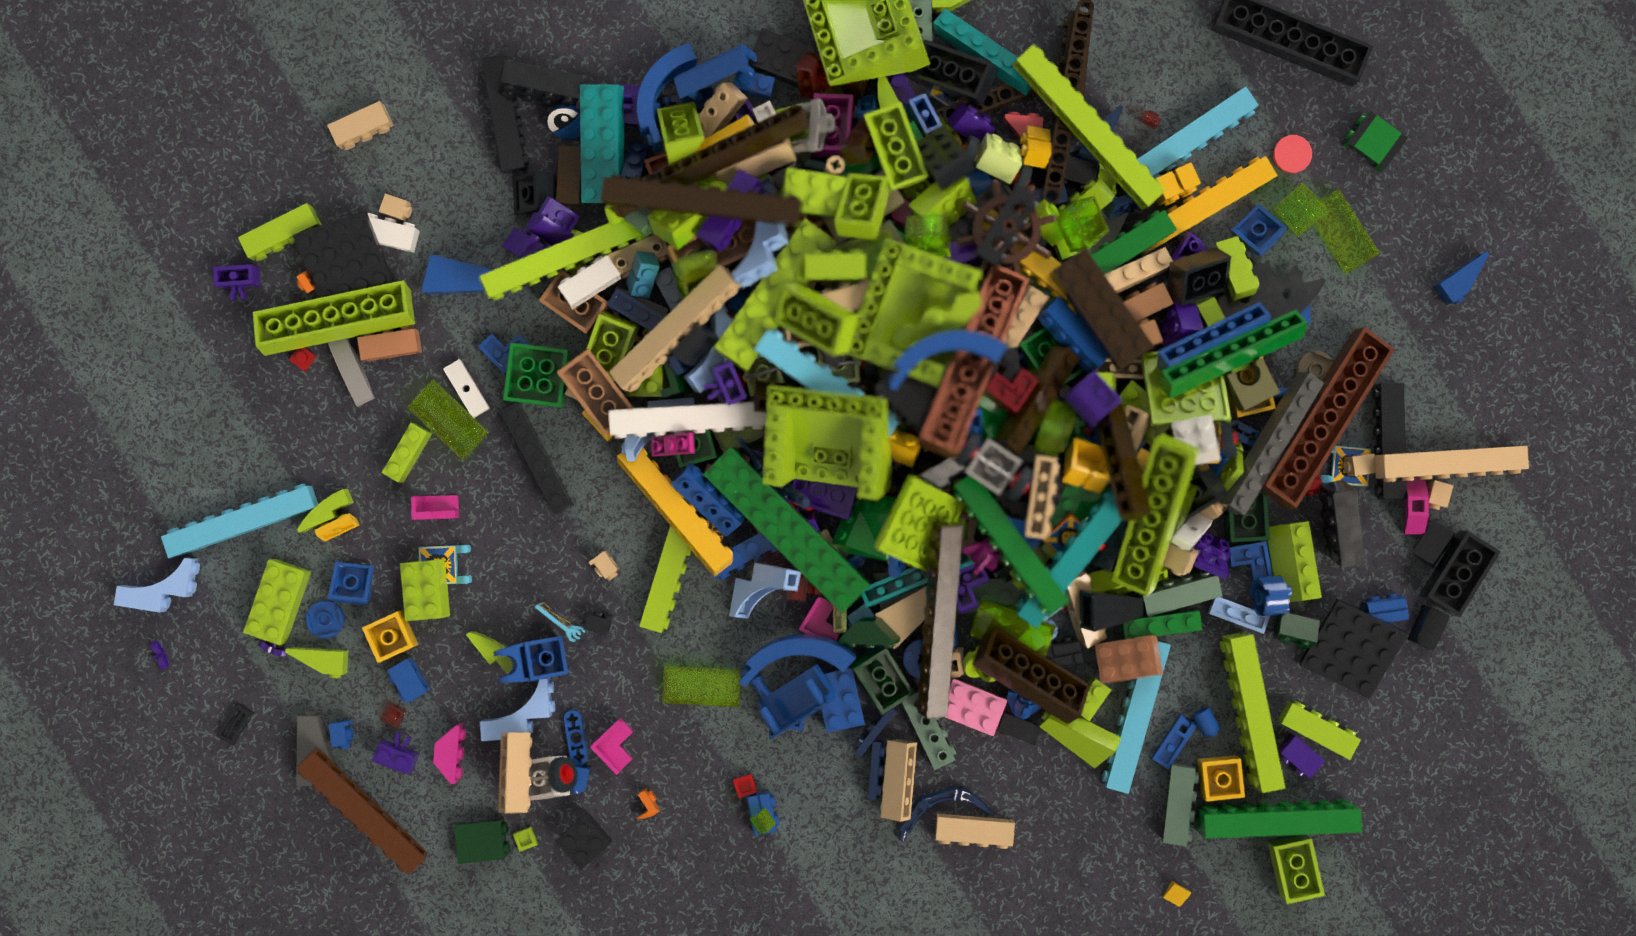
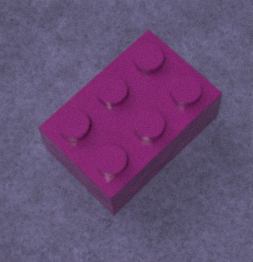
[810,93,854,159]

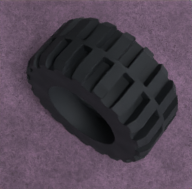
[987,445,1064,521]

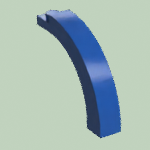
[637,43,696,152]
[887,331,1008,392]
[739,634,857,687]

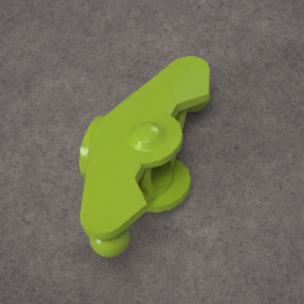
[893,290,981,348]

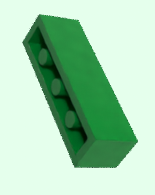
[1120,609,1202,640]

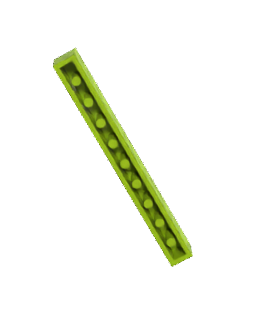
[1012,44,1165,210]
[478,219,654,301]

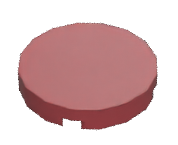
[1273,135,1312,174]

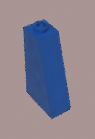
[421,254,493,295]

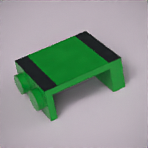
[1343,111,1408,172]

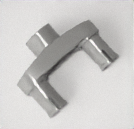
[793,99,835,153]

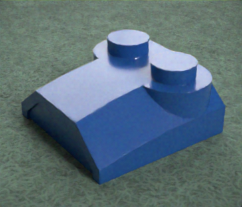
[1231,203,1287,257]
[328,561,374,605]

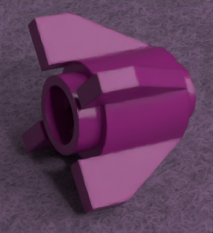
[961,539,999,575]

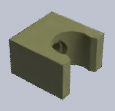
[1224,358,1280,412]

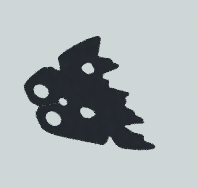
[1218,252,1326,321]

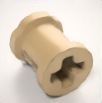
[825,156,845,176]

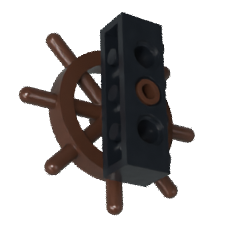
[956,180,1057,275]

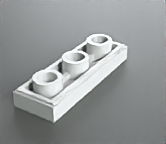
[443,359,490,418]
[1171,513,1213,551]

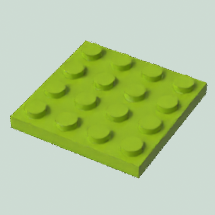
[1141,351,1231,426]
[874,475,965,572]

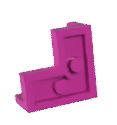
[411,495,459,520]
[799,595,840,640]
[590,717,634,775]

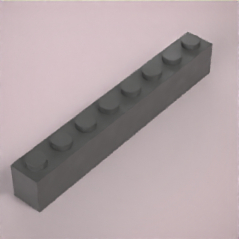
[1219,372,1324,515]

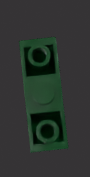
[839,617,901,648]

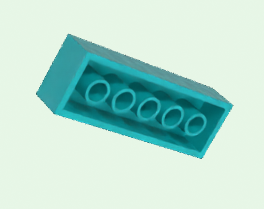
[580,85,625,203]

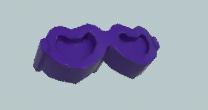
[258,639,287,657]
[149,640,169,670]

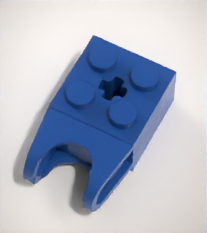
[493,636,568,683]

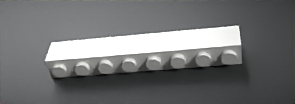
[609,401,767,438]

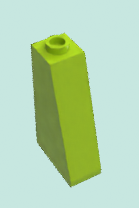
[1039,710,1122,768]

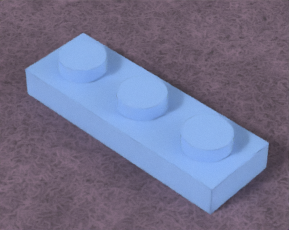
[1208,597,1270,634]

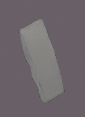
[328,338,375,407]

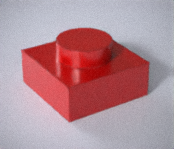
[289,347,317,371]
[733,773,757,798]

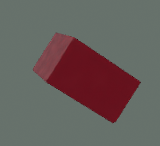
[982,369,1038,414]

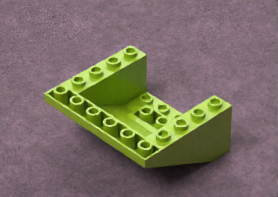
[803,0,930,86]
[847,239,984,389]
[763,385,892,500]

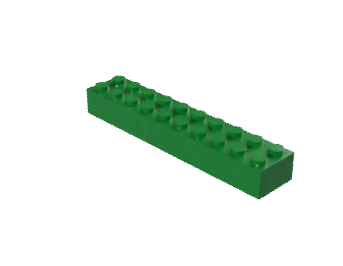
[703,447,871,613]

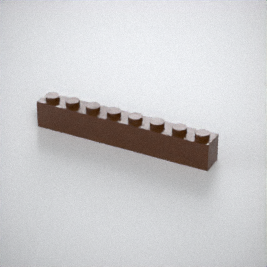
[296,747,428,875]

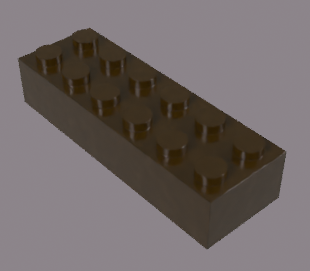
[1050,248,1154,371]
[972,626,1091,724]

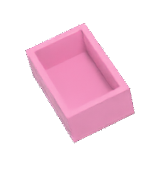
[946,678,1008,736]

